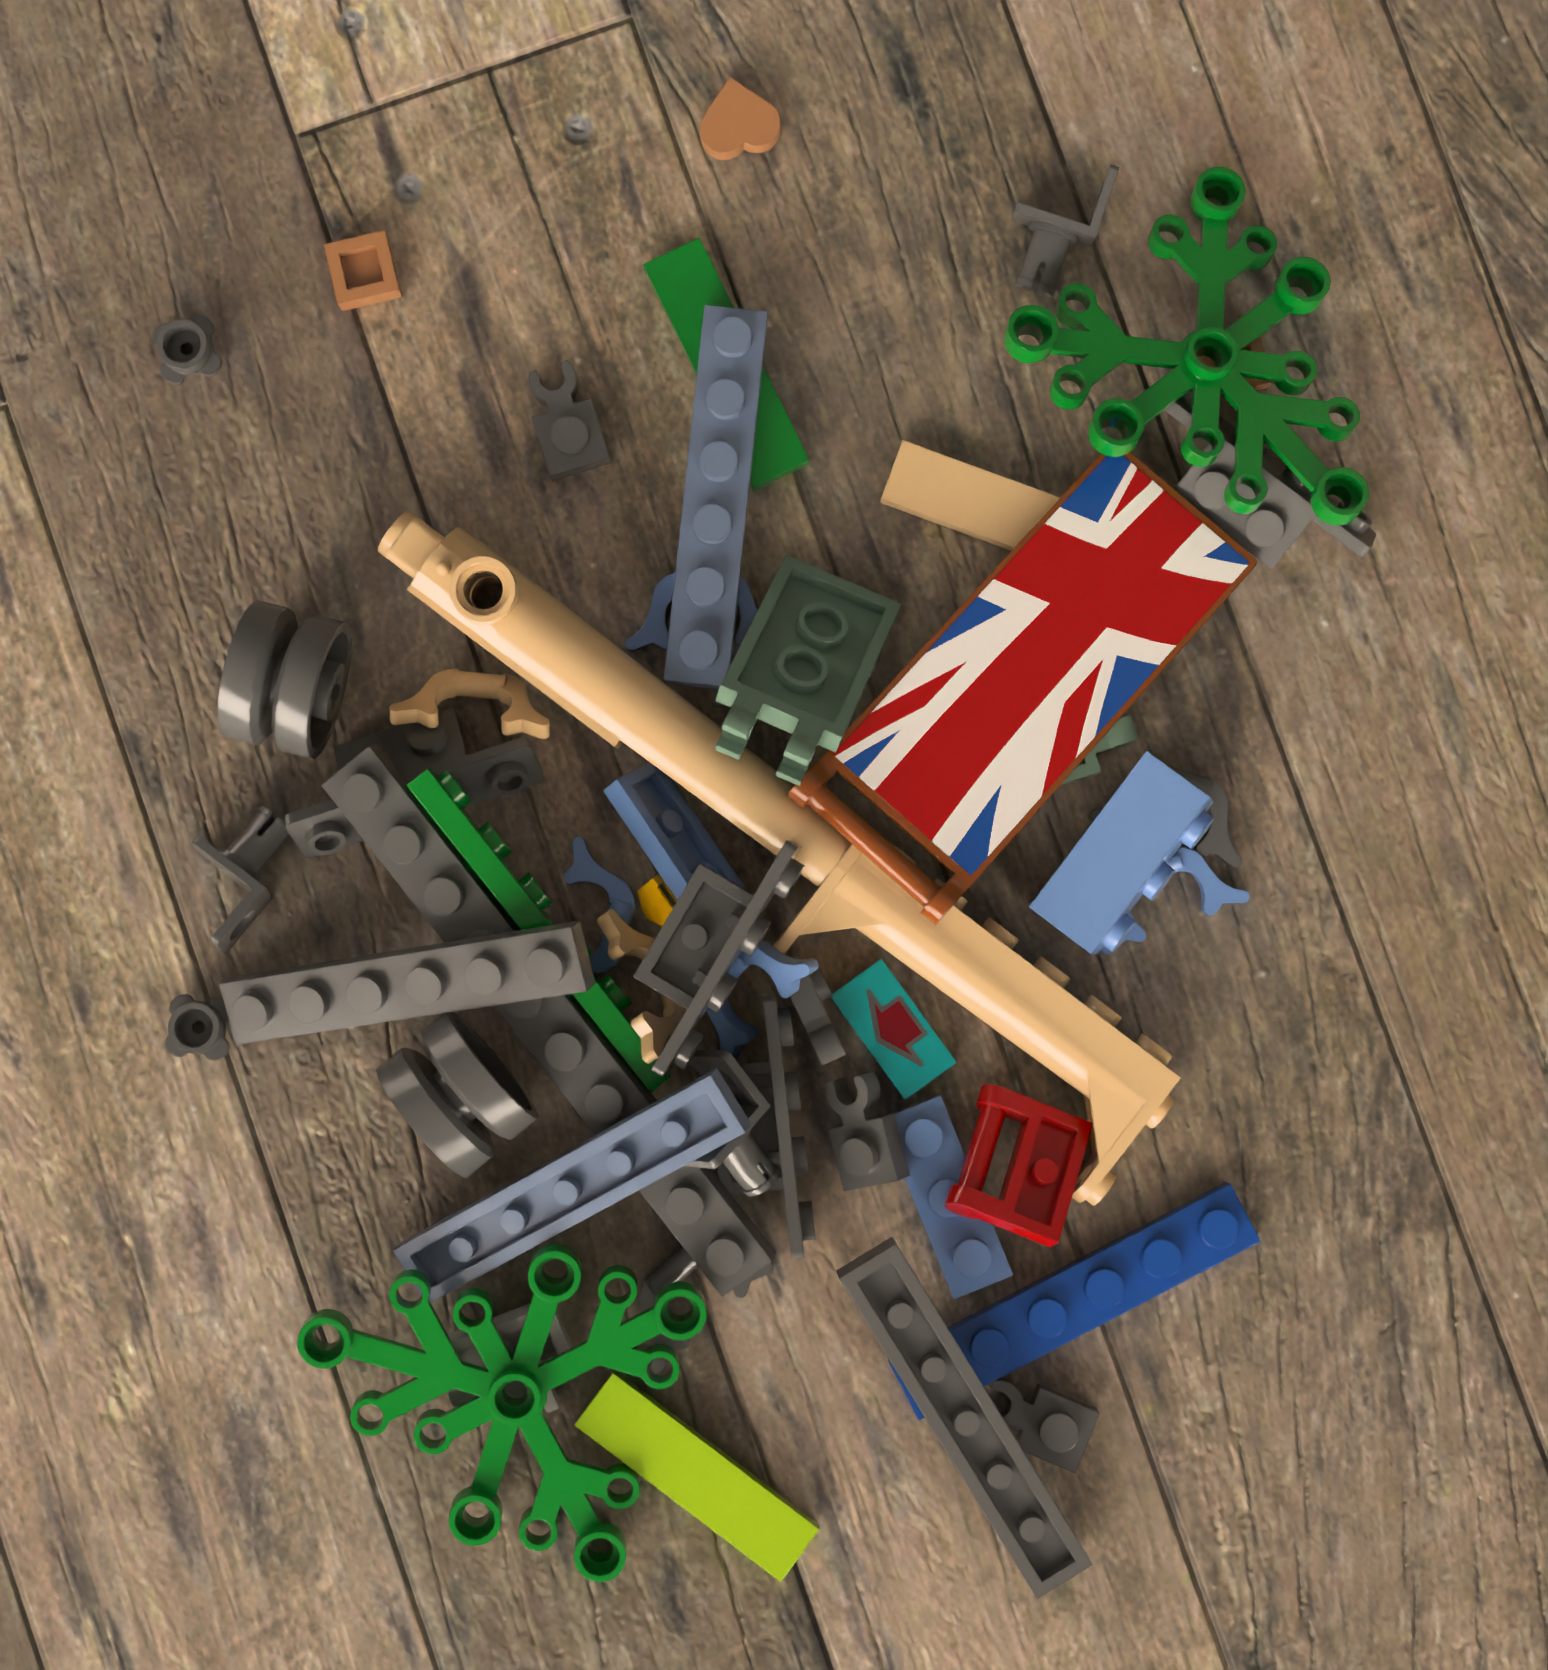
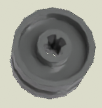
[218,600,352,759]
[376,1012,539,1178]

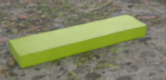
[574,1370,820,1582]

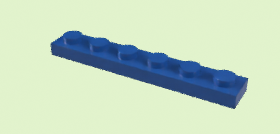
[888,1182,1261,1421]

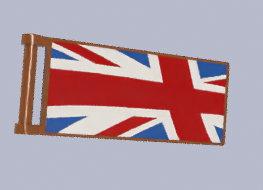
[787,452,1257,925]

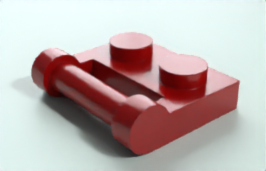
[944,1084,1093,1247]

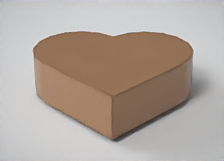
[700,77,780,160]

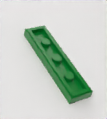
[643,238,810,492]

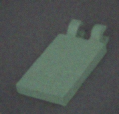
[715,555,902,786]

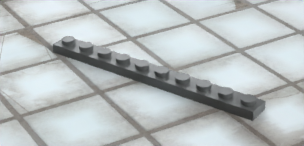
[321,743,776,1297]

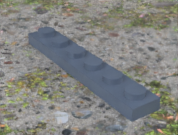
[664,305,768,689]
[393,1068,751,1303]

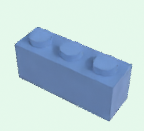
[1029,751,1215,955]

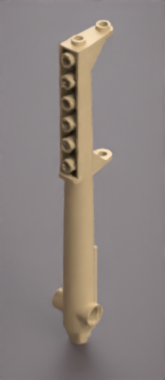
[378,511,1181,1206]

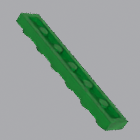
[406,766,671,1092]

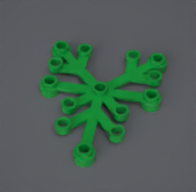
[1004,167,1369,526]
[297,1244,707,1582]

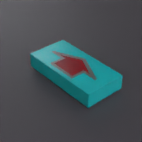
[831,959,957,1100]

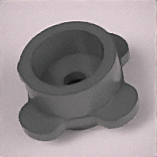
[152,315,222,384]
[165,994,229,1061]

